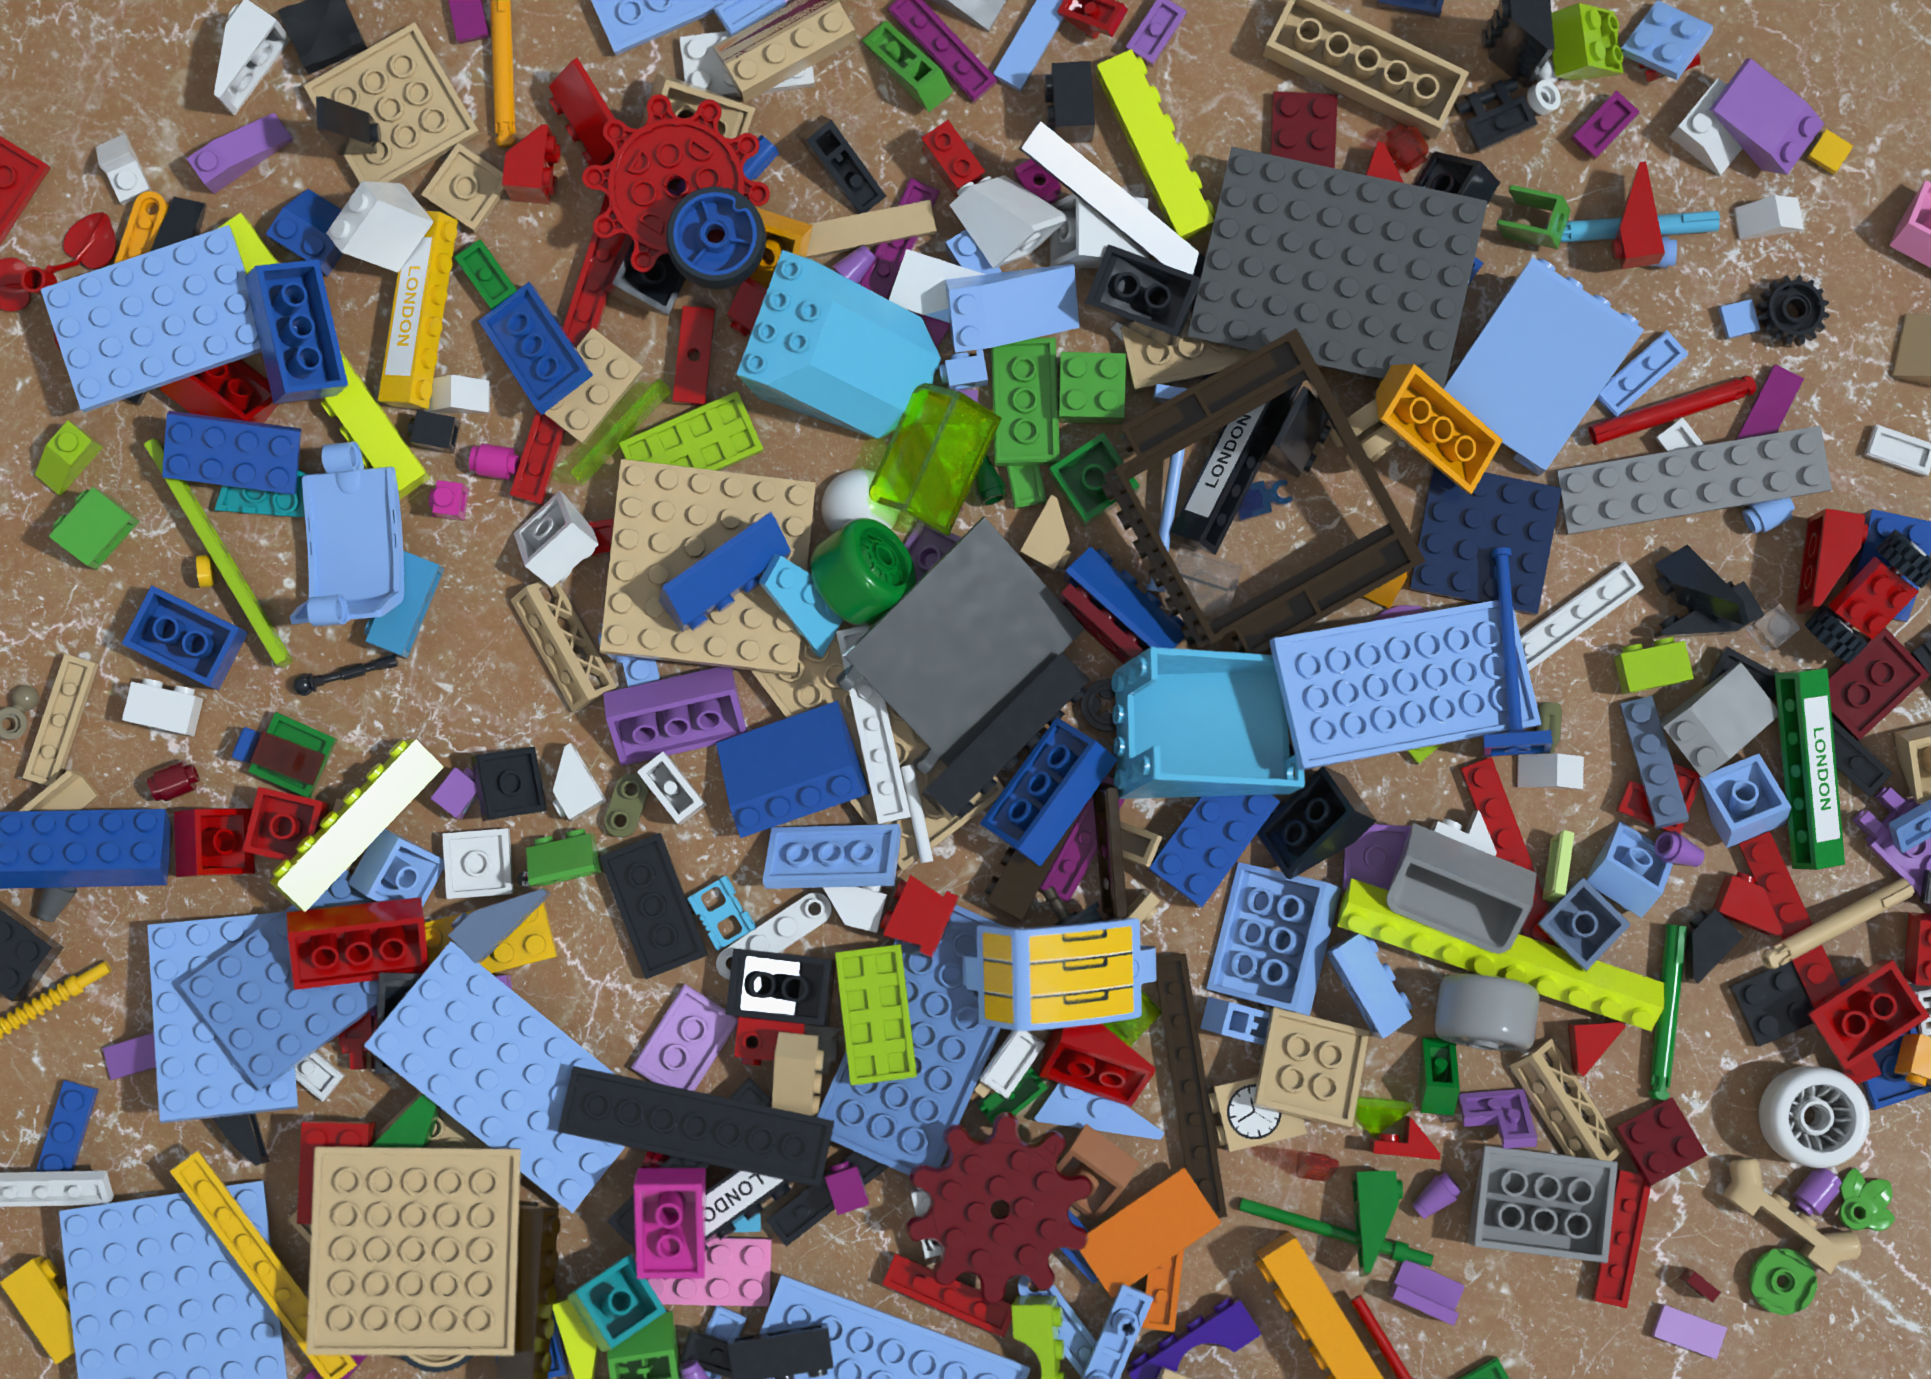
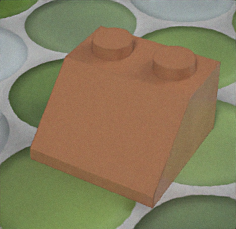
[1056,1124,1140,1222]

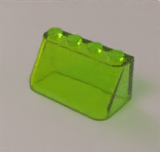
[869,383,1002,536]

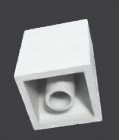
[950,175,1069,269]
[326,181,434,273]
[1050,193,1150,269]

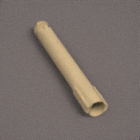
[1761,878,1914,969]

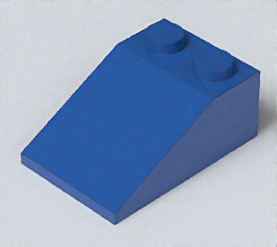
[1847,509,1931,622]

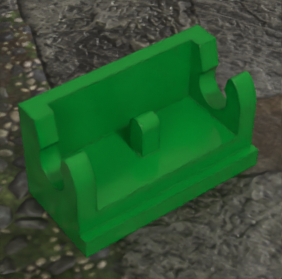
[976,1066,1048,1125]

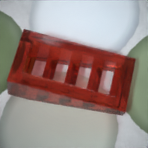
[1296,1151,1339,1182]

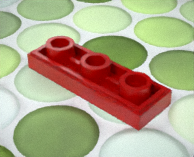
[672,306,716,406]

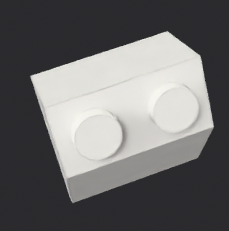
[1669,78,1743,177]
[514,491,599,588]

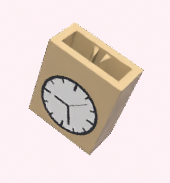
[1208,1074,1307,1152]

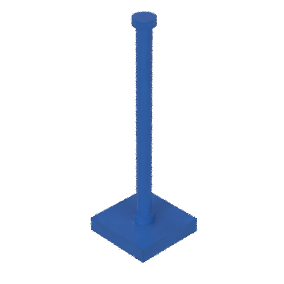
[1483,547,1552,757]

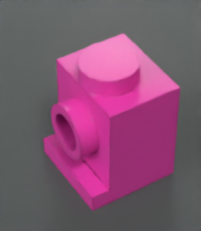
[1014,159,1061,205]
[429,480,469,521]

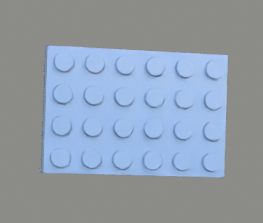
[40,225,262,413]
[147,912,298,1123]

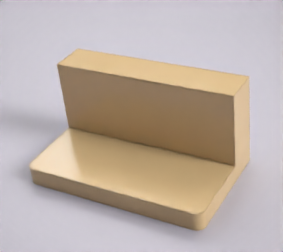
[19,770,101,811]

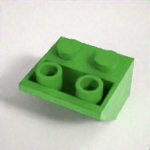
[49,487,140,570]
[607,1311,682,1379]

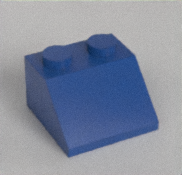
[265,189,343,277]

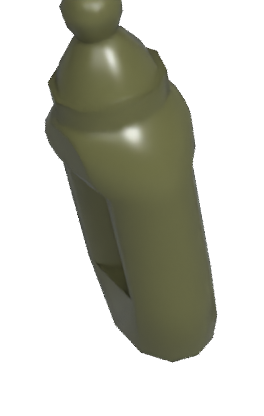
[1536,702,1562,754]

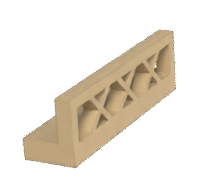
[511,580,617,713]
[1509,1038,1623,1161]

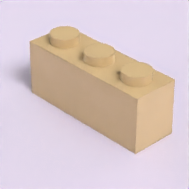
[772,1032,824,1116]

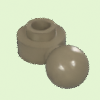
[0,685,39,741]

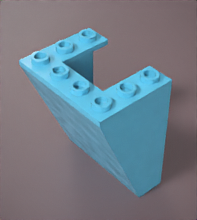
[1111,647,1305,799]

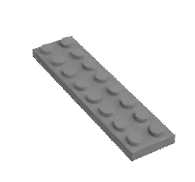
[1557,426,1832,535]

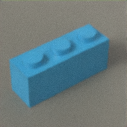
[364,551,444,659]

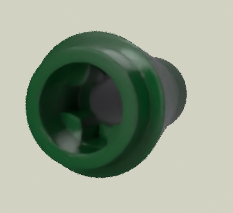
[970,455,1007,506]

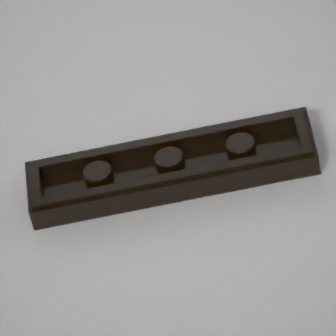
[1093,783,1127,918]

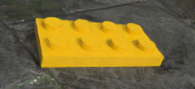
[425,902,558,974]

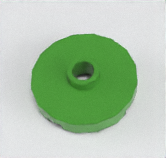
[1748,1247,1818,1315]

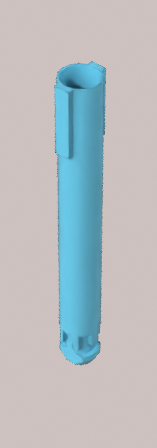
[1545,210,1720,242]

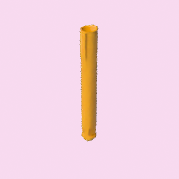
[490,0,516,148]

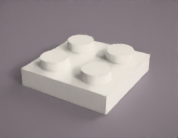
[442,828,514,899]

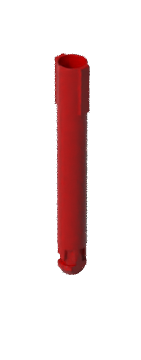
[1588,375,1756,446]

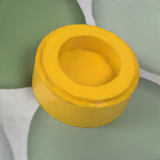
[196,555,214,588]

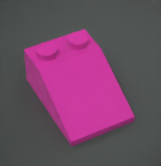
[634,1168,706,1279]

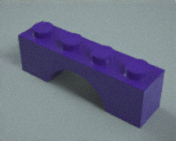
[1127,1296,1262,1379]

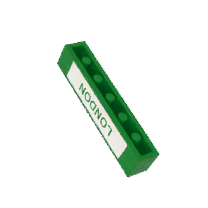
[1775,668,1845,870]

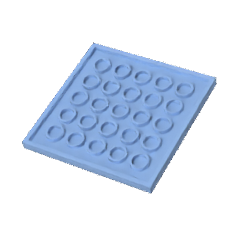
[59,1180,288,1379]

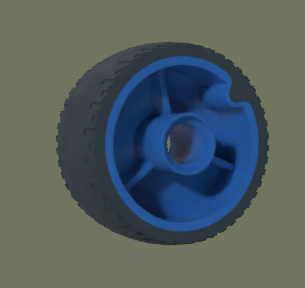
[666,186,766,290]

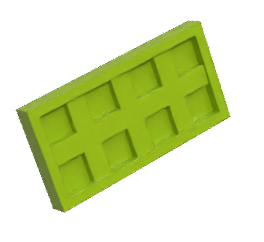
[619,391,764,471]
[835,944,917,1086]

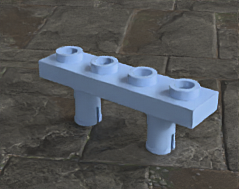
[1081,1283,1153,1379]

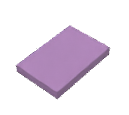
[631,984,738,1091]

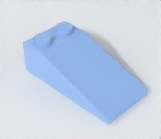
[945,264,1080,352]

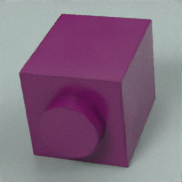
[825,1160,870,1215]

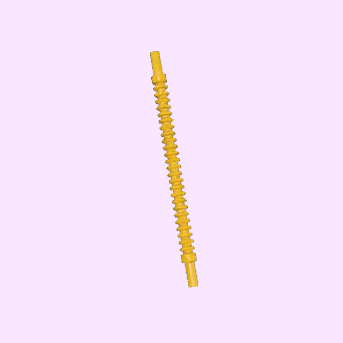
[0,961,112,1040]

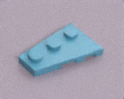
[759,554,843,658]

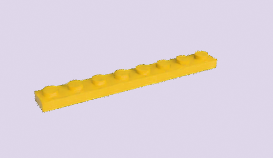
[170,1150,358,1379]

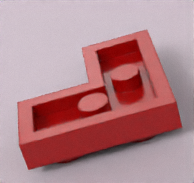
[1616,763,1701,834]

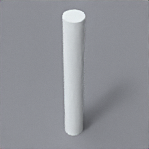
[901,764,933,864]

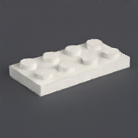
[680,31,815,98]

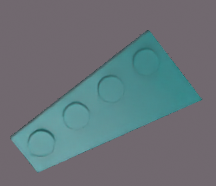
[215,470,310,517]

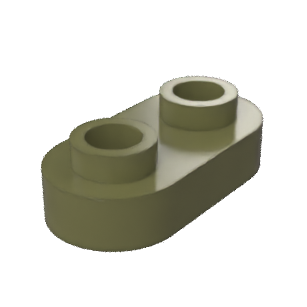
[605,773,649,838]

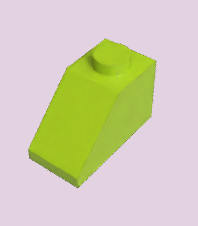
[35,420,103,496]

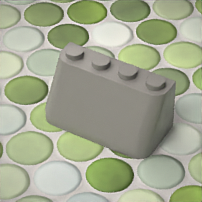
[1387,823,1537,953]

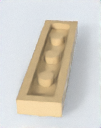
[23,653,99,786]

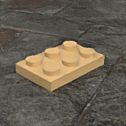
[532,328,645,445]

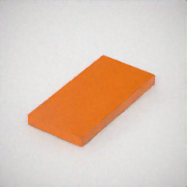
[1080,1167,1222,1299]

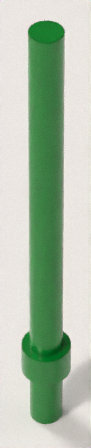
[1238,1198,1433,1267]

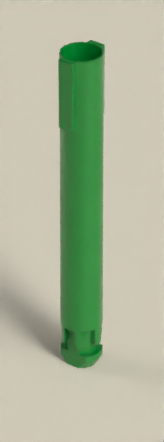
[1648,924,1687,1100]

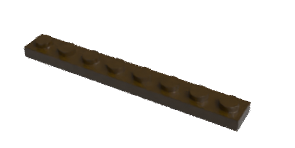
[1156,953,1227,1218]

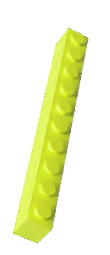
[217,212,431,500]
[1337,878,1664,1031]

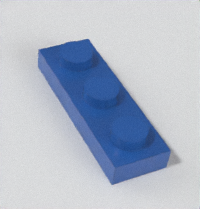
[36,1080,99,1172]

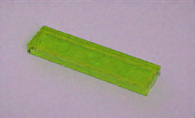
[571,379,671,485]

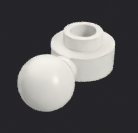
[1527,59,1561,115]

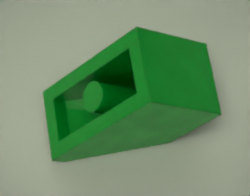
[1419,1037,1460,1115]

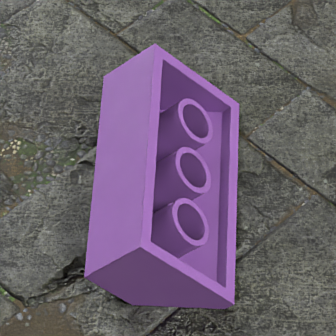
[603,667,747,766]

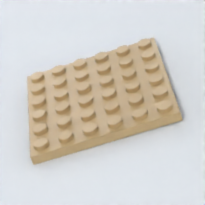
[599,459,816,675]
[306,1147,521,1355]

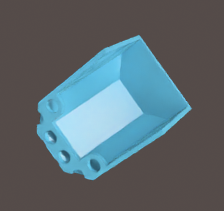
[736,250,941,439]

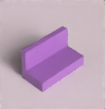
[1388,1260,1464,1326]

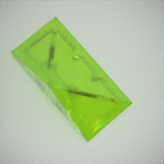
[1355,1097,1414,1138]

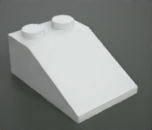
[214,0,291,116]

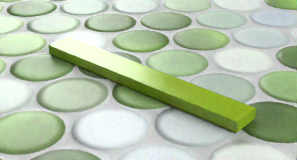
[144,438,293,668]

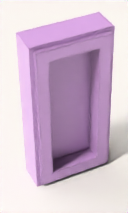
[1651,1304,1727,1360]

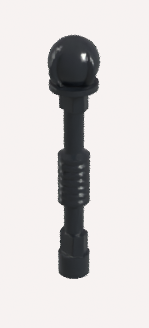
[293,654,398,696]

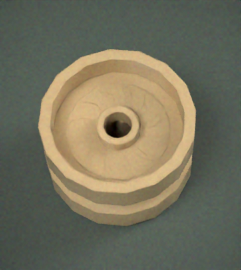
[1328,399,1403,472]

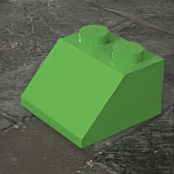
[526,829,603,887]

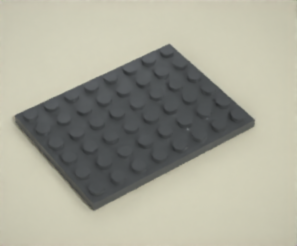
[1187,147,1488,389]

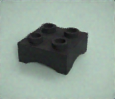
[277,0,367,75]

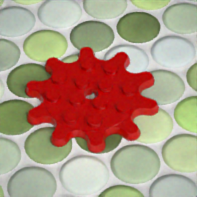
[582,94,770,273]

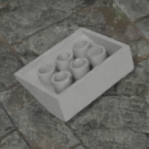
[1468,1145,1618,1263]

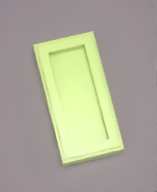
[1543,830,1574,902]

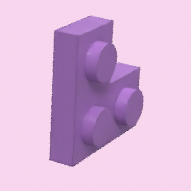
[1458,1089,1537,1149]

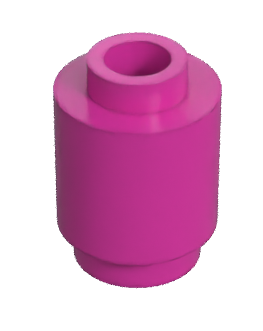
[469,443,519,480]

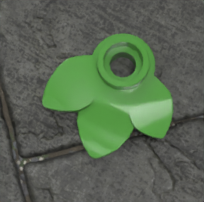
[1838,1168,1895,1231]

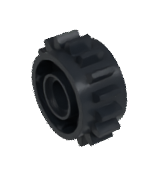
[1756,275,1830,347]

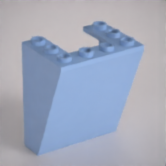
[1444,257,1644,476]

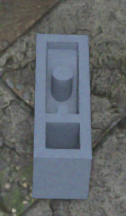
[448,888,552,964]

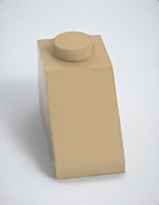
[1019,495,1072,574]

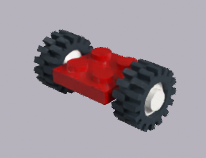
[1804,529,1931,664]

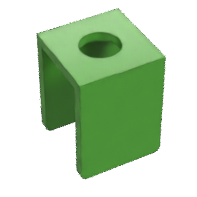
[1497,185,1571,250]

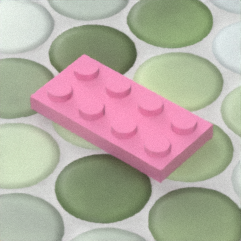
[647,1237,772,1307]

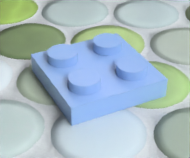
[1621,0,1713,81]

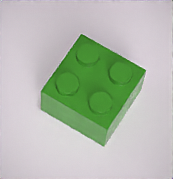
[1058,352,1126,425]

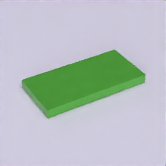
[991,337,1060,466]

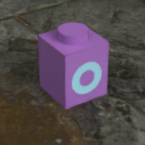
[431,767,478,820]

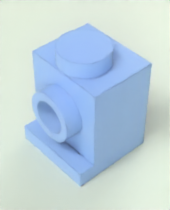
[939,349,988,390]

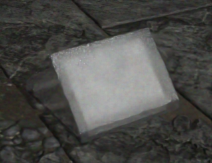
[1161,545,1242,623]

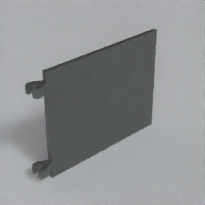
[835,517,1085,774]

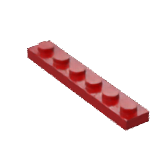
[1459,757,1556,945]

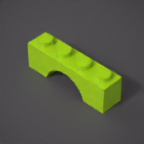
[1012,1296,1066,1379]

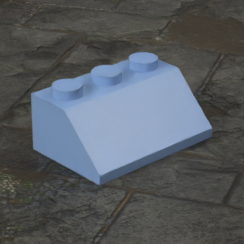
[1325,933,1413,1039]

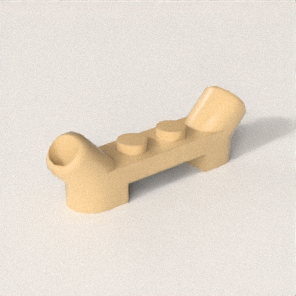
[1722,1157,1861,1275]

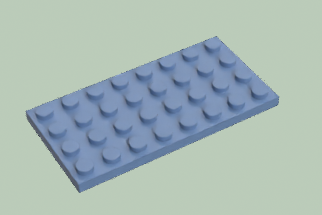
[817,905,1003,1176]

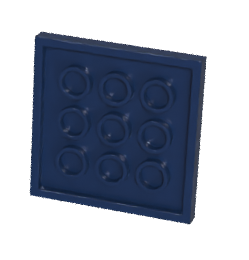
[1408,465,1562,616]

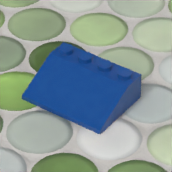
[716,701,870,838]

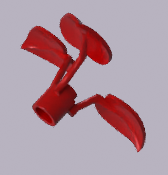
[0,212,116,351]

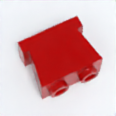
[922,120,985,198]
[880,875,959,959]

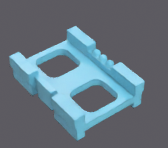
[687,876,757,951]

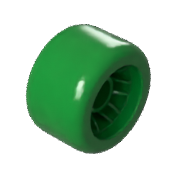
[810,518,916,626]

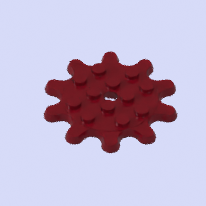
[906,1112,1092,1304]

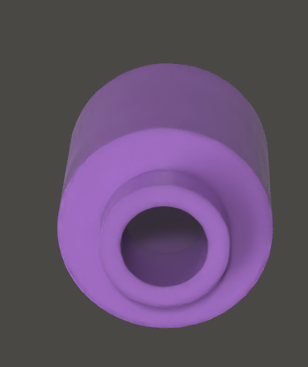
[1793,1168,1842,1217]

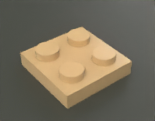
[421,143,505,233]

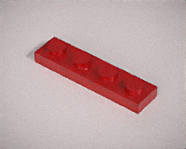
[1592,1169,1651,1308]
[882,1252,1013,1338]

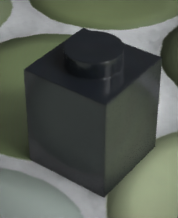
[408,410,461,454]

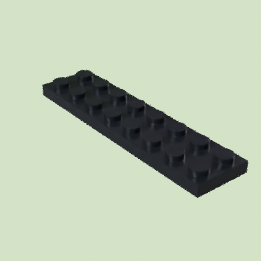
[558,1066,835,1188]

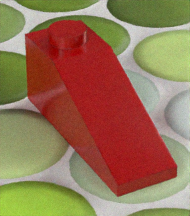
[1611,161,1665,270]

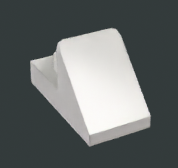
[96,134,152,205]
[1430,810,1497,856]

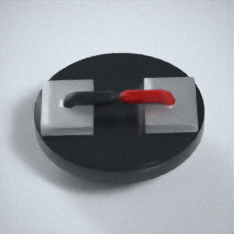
[518,871,530,887]

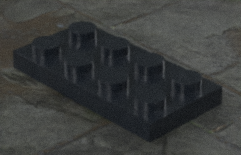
[599,833,708,979]

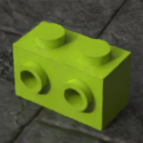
[1614,637,1694,695]

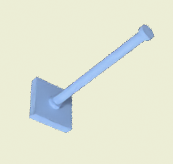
[1146,384,1187,593]

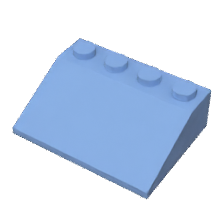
[1206,862,1341,1016]

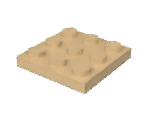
[1253,1007,1370,1129]

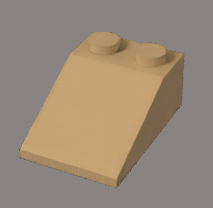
[639,73,756,139]

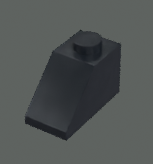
[1685,909,1744,984]

